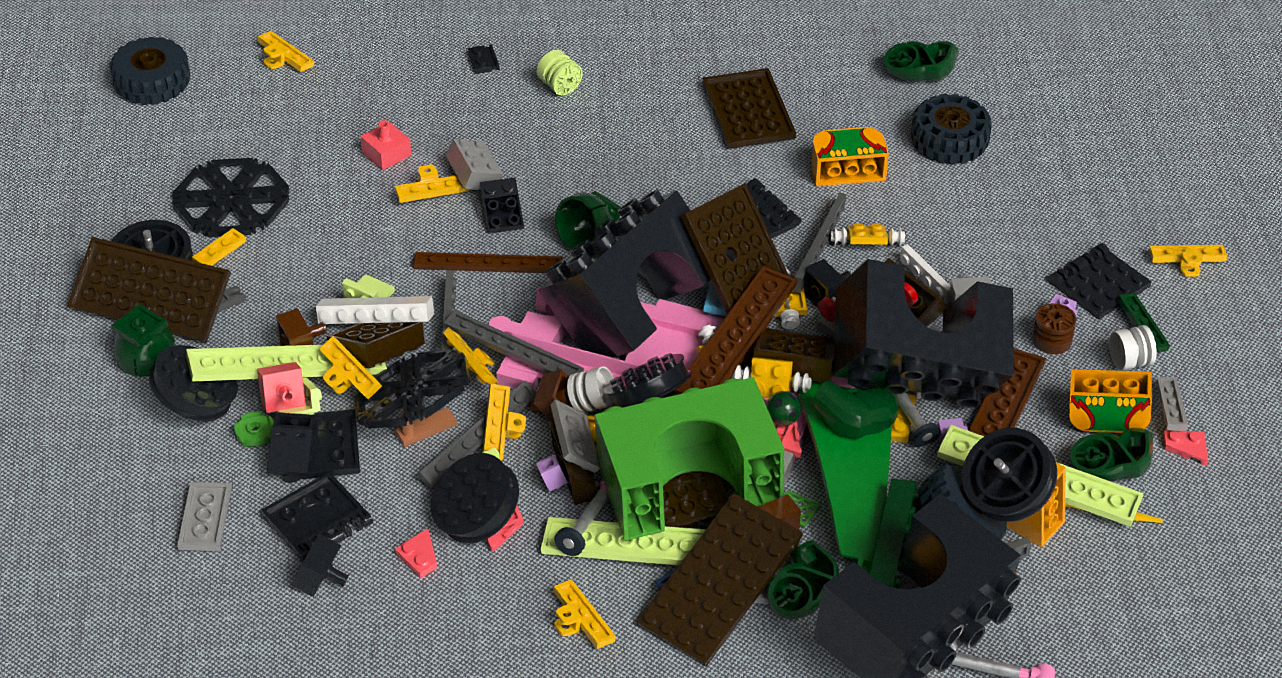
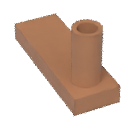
[395,407,457,447]

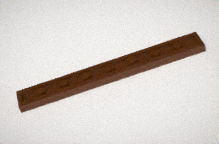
[413,252,563,273]

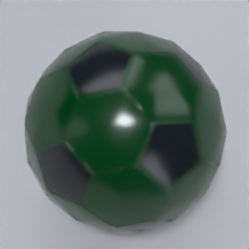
[766,391,801,426]

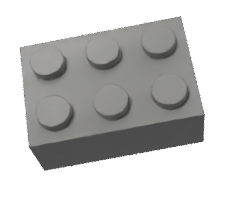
[446,139,503,190]

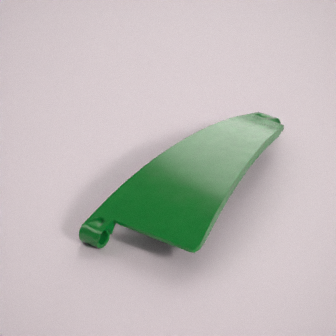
[796,381,893,574]

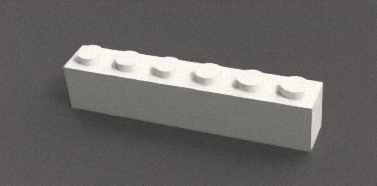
[316,296,434,324]

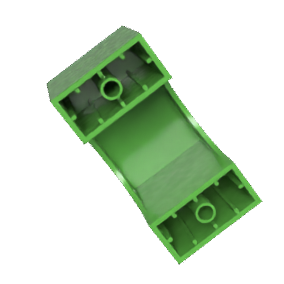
[595,377,784,541]

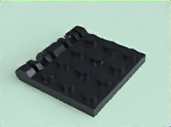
[746,178,802,239]
[1048,243,1152,320]
[283,409,360,483]
[261,472,373,563]

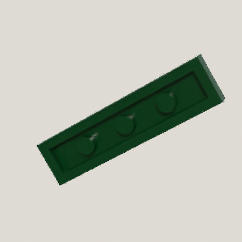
[1117,293,1170,353]

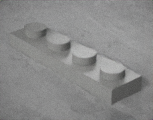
[1156,376,1188,431]

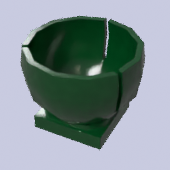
[555,191,621,250]
[111,304,175,377]

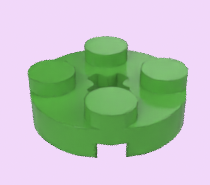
[234,412,274,448]

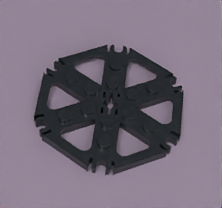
[172,158,289,238]
[355,349,470,429]

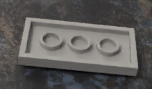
[550,400,600,473]
[178,482,232,551]

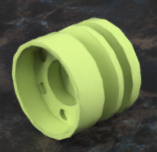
[536,49,583,96]

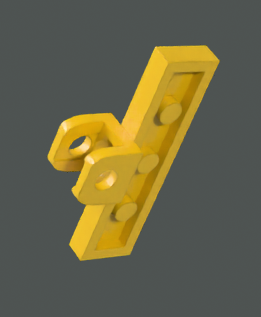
[258,31,314,72]
[395,164,469,203]
[1149,245,1227,277]
[443,328,498,384]
[319,336,382,399]
[482,383,526,461]
[553,579,616,649]

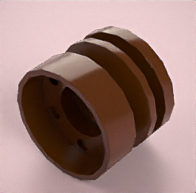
[1033,303,1076,355]

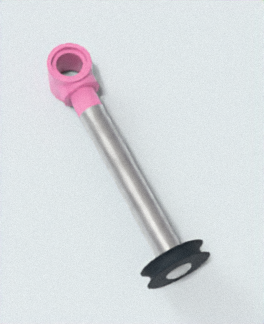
[893,393,940,447]
[554,480,609,556]
[934,652,1055,678]

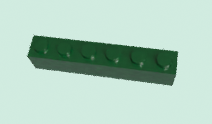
[870,478,920,589]

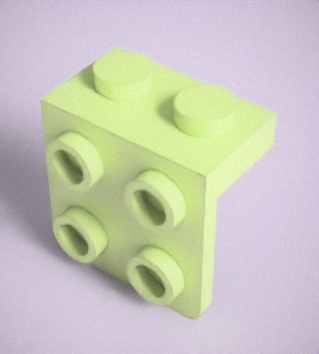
[342,275,395,298]
[275,378,322,415]

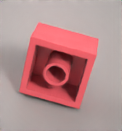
[360,120,411,170]
[257,362,306,413]

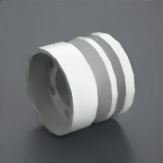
[1109,325,1156,371]
[567,366,614,413]

